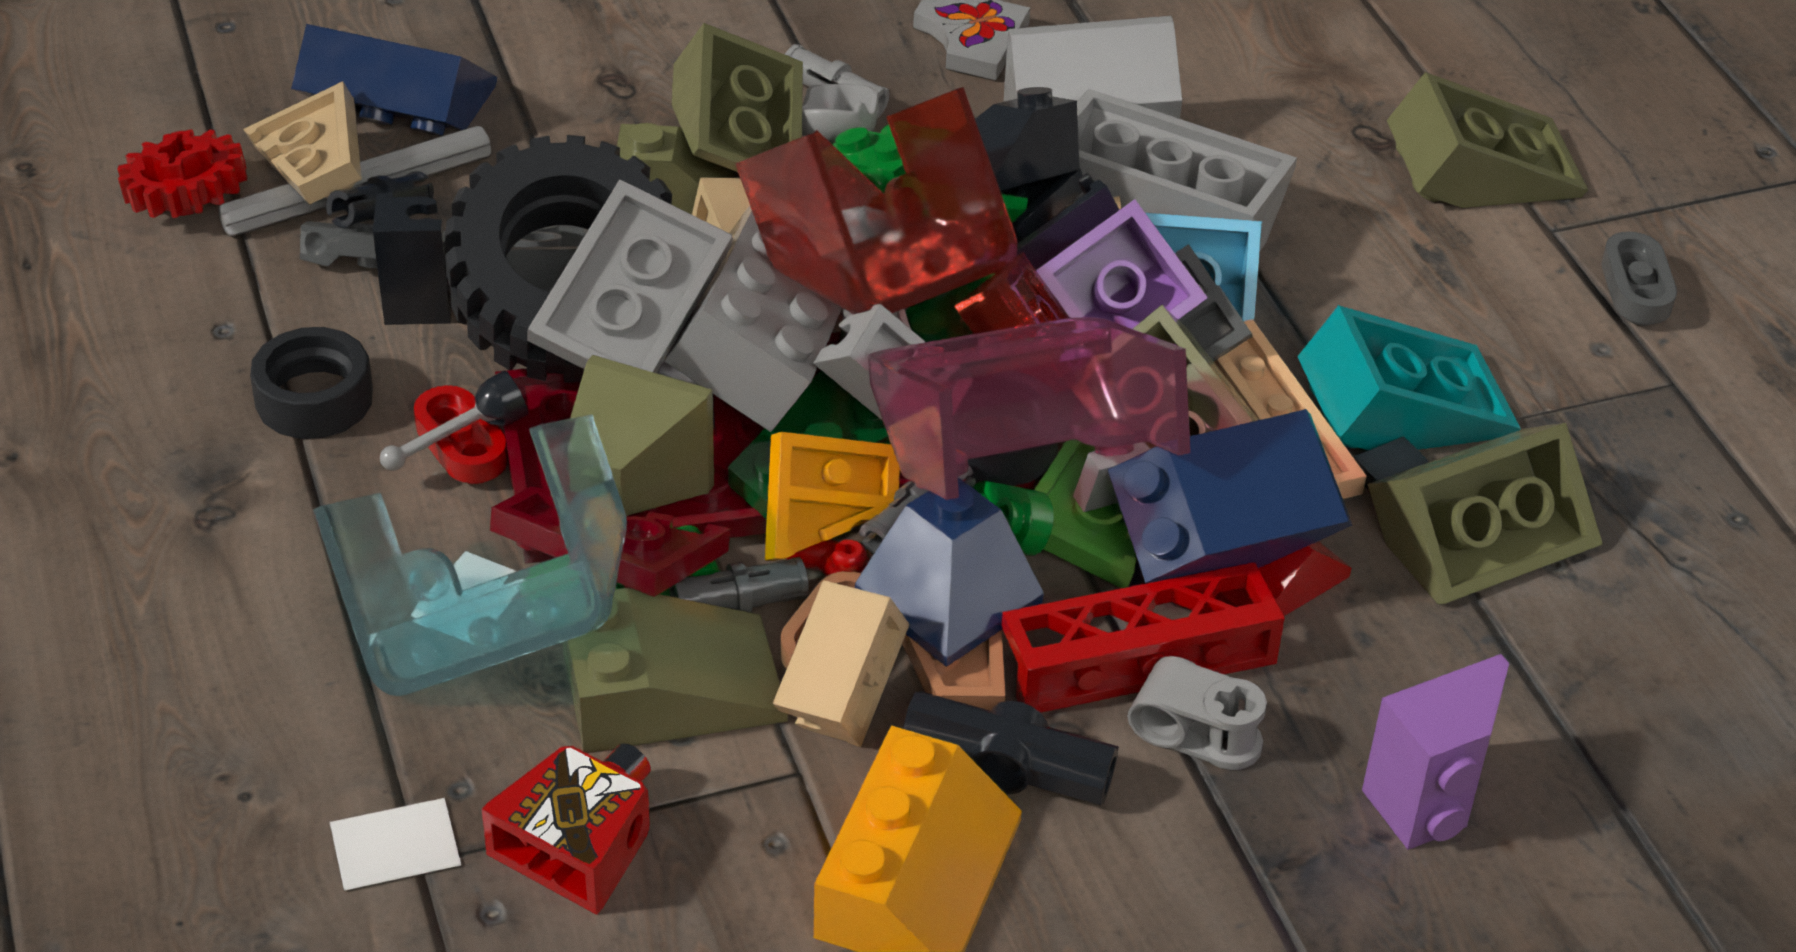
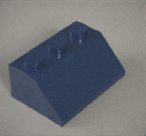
[291,24,498,136]

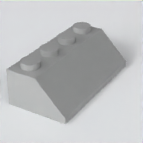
[1071,89,1297,252]

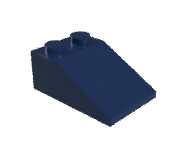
[1108,409,1353,606]

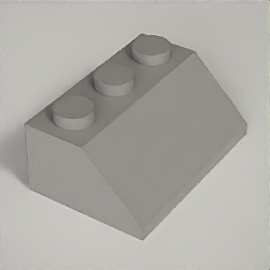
[1003,16,1182,119]

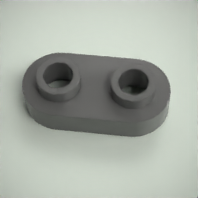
[1601,232,1677,326]

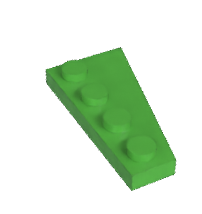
[1035,412,1137,588]

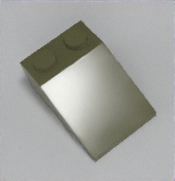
[671,23,803,193]
[1386,72,1588,208]
[559,588,788,753]

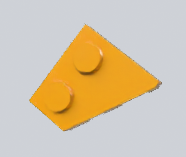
[765,432,901,561]

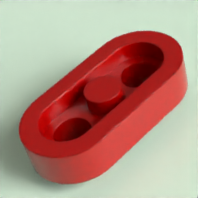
[414,385,508,484]

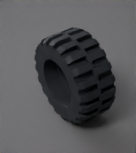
[445,135,673,383]

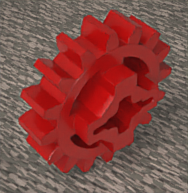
[117,129,248,218]

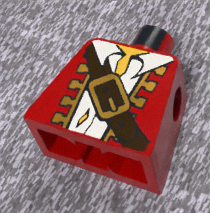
[482,743,651,915]

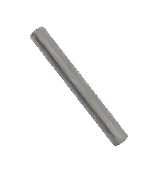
[218,126,491,237]

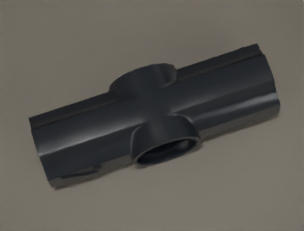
[903,691,1119,805]

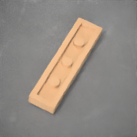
[1214,319,1366,499]

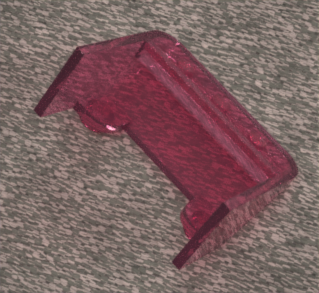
[868,317,1190,500]

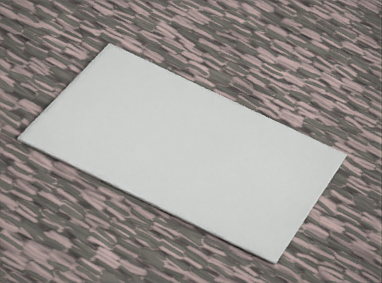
[330,798,461,891]

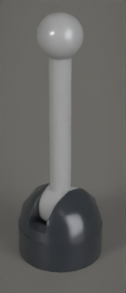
[380,370,529,471]

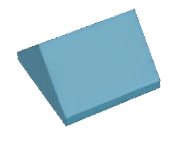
[1146,213,1262,321]

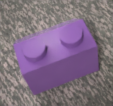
[1032,199,1207,359]
[1362,654,1509,850]

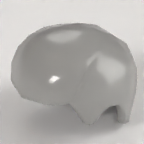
[802,84,878,148]

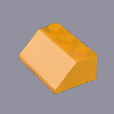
[813,725,1022,952]

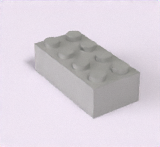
[664,187,863,432]

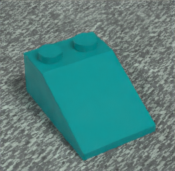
[1298,305,1521,450]

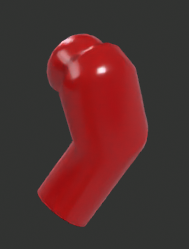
[786,539,869,576]

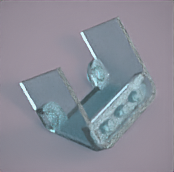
[313,415,627,696]

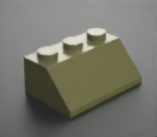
[1368,423,1603,604]

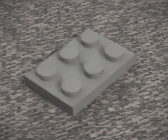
[527,180,733,373]

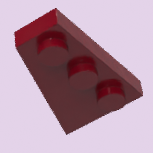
[490,486,731,597]

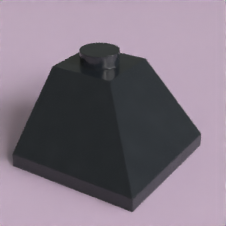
[915,87,1080,193]

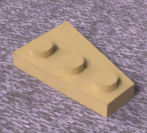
[243,81,362,205]

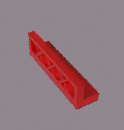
[1001,562,1285,713]

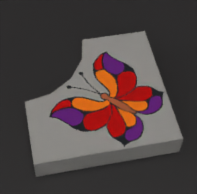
[913,0,1031,81]

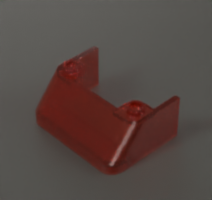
[735,87,1017,314]

